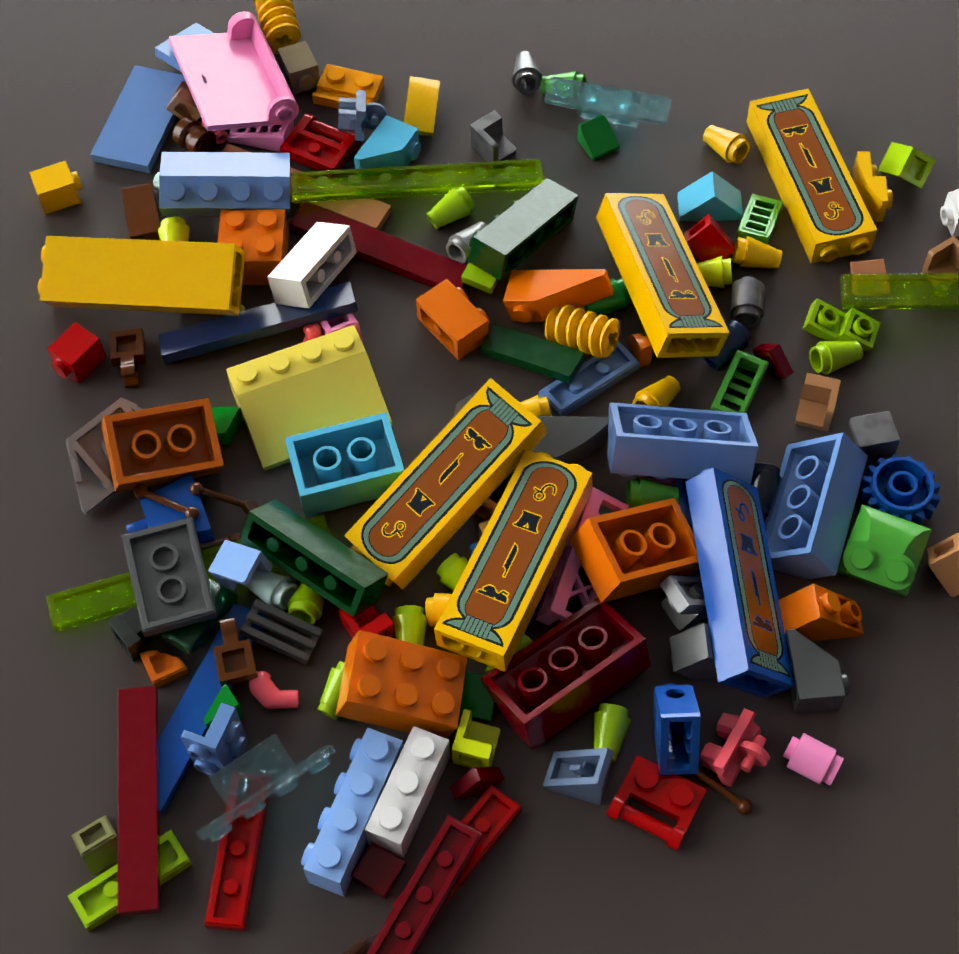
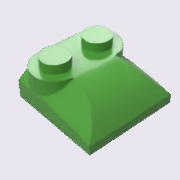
[837,504,932,597]

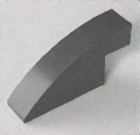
[495,416,609,491]

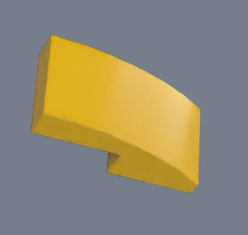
[404,76,440,137]
[852,151,893,222]

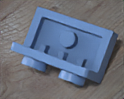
[180,703,248,776]

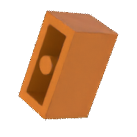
[416,279,490,360]

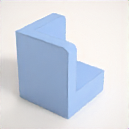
[208,540,273,590]

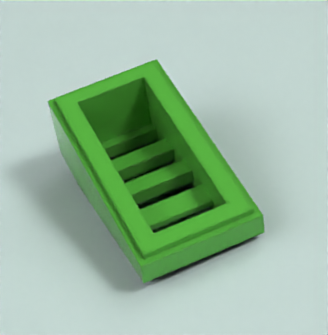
[735,194,783,245]
[710,349,769,413]

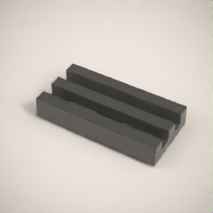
[239,599,322,665]

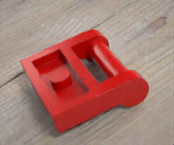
[280,113,362,177]
[606,755,707,851]

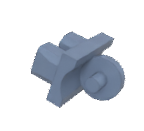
[338,90,387,141]

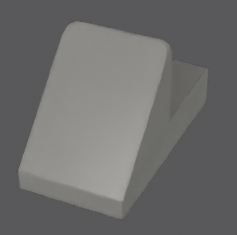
[660,575,708,631]

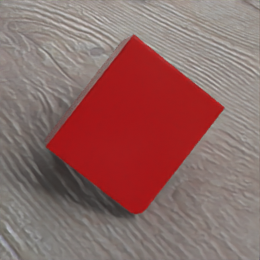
[684,214,735,262]
[339,605,396,639]

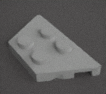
[66,397,142,515]

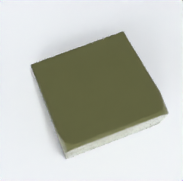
[71,815,118,875]

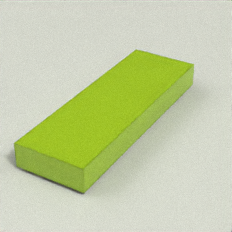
[68,830,193,932]

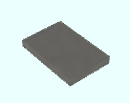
[121,517,217,637]

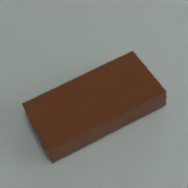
[121,183,160,240]

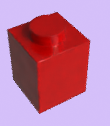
[47,322,106,384]

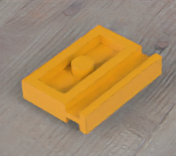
[312,64,384,109]

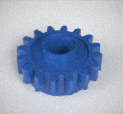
[860,454,941,526]

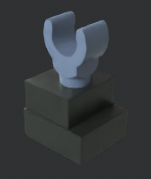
[108,606,153,662]

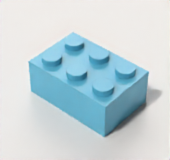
[285,412,404,517]

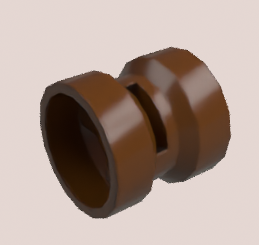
[172,116,216,152]

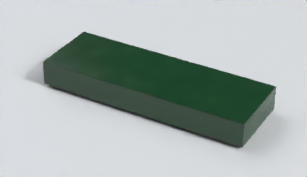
[480,324,585,384]

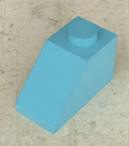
[354,115,421,180]

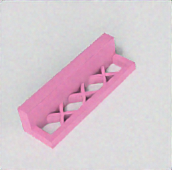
[535,487,629,626]

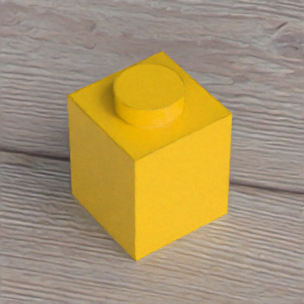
[29,160,83,215]

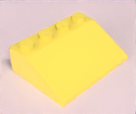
[226,325,393,471]

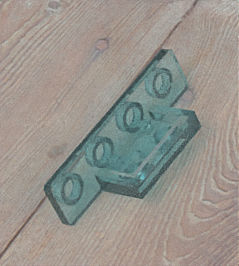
[544,77,671,127]
[196,734,336,842]

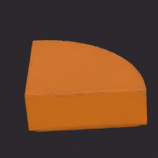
[628,333,653,367]
[140,650,189,688]

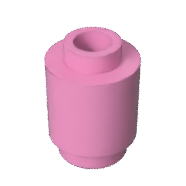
[783,733,844,786]

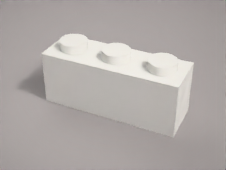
[267,222,357,309]
[364,726,451,859]

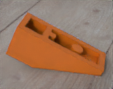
[503,269,614,323]

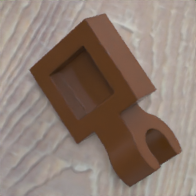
[109,328,146,388]
[213,618,258,687]

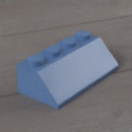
[159,152,290,217]
[607,402,759,484]
[764,432,868,579]

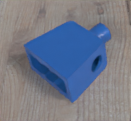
[126,474,215,543]
[653,683,701,775]

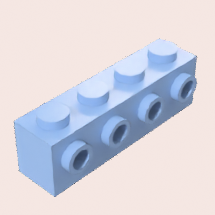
[301,727,404,897]

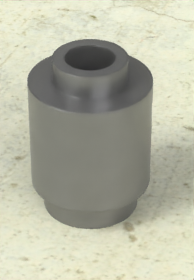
[730,276,765,328]

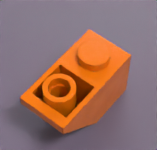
[779,583,864,641]

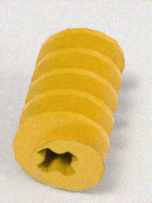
[254,0,301,54]
[545,304,621,358]

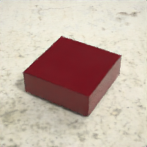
[351,842,406,899]

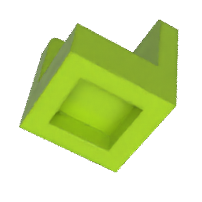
[878,142,936,189]

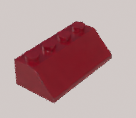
[481,597,651,750]

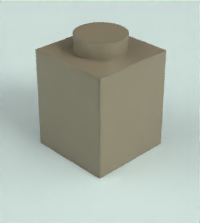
[277,40,320,95]

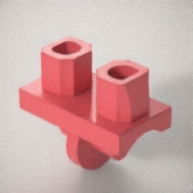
[700,708,770,787]

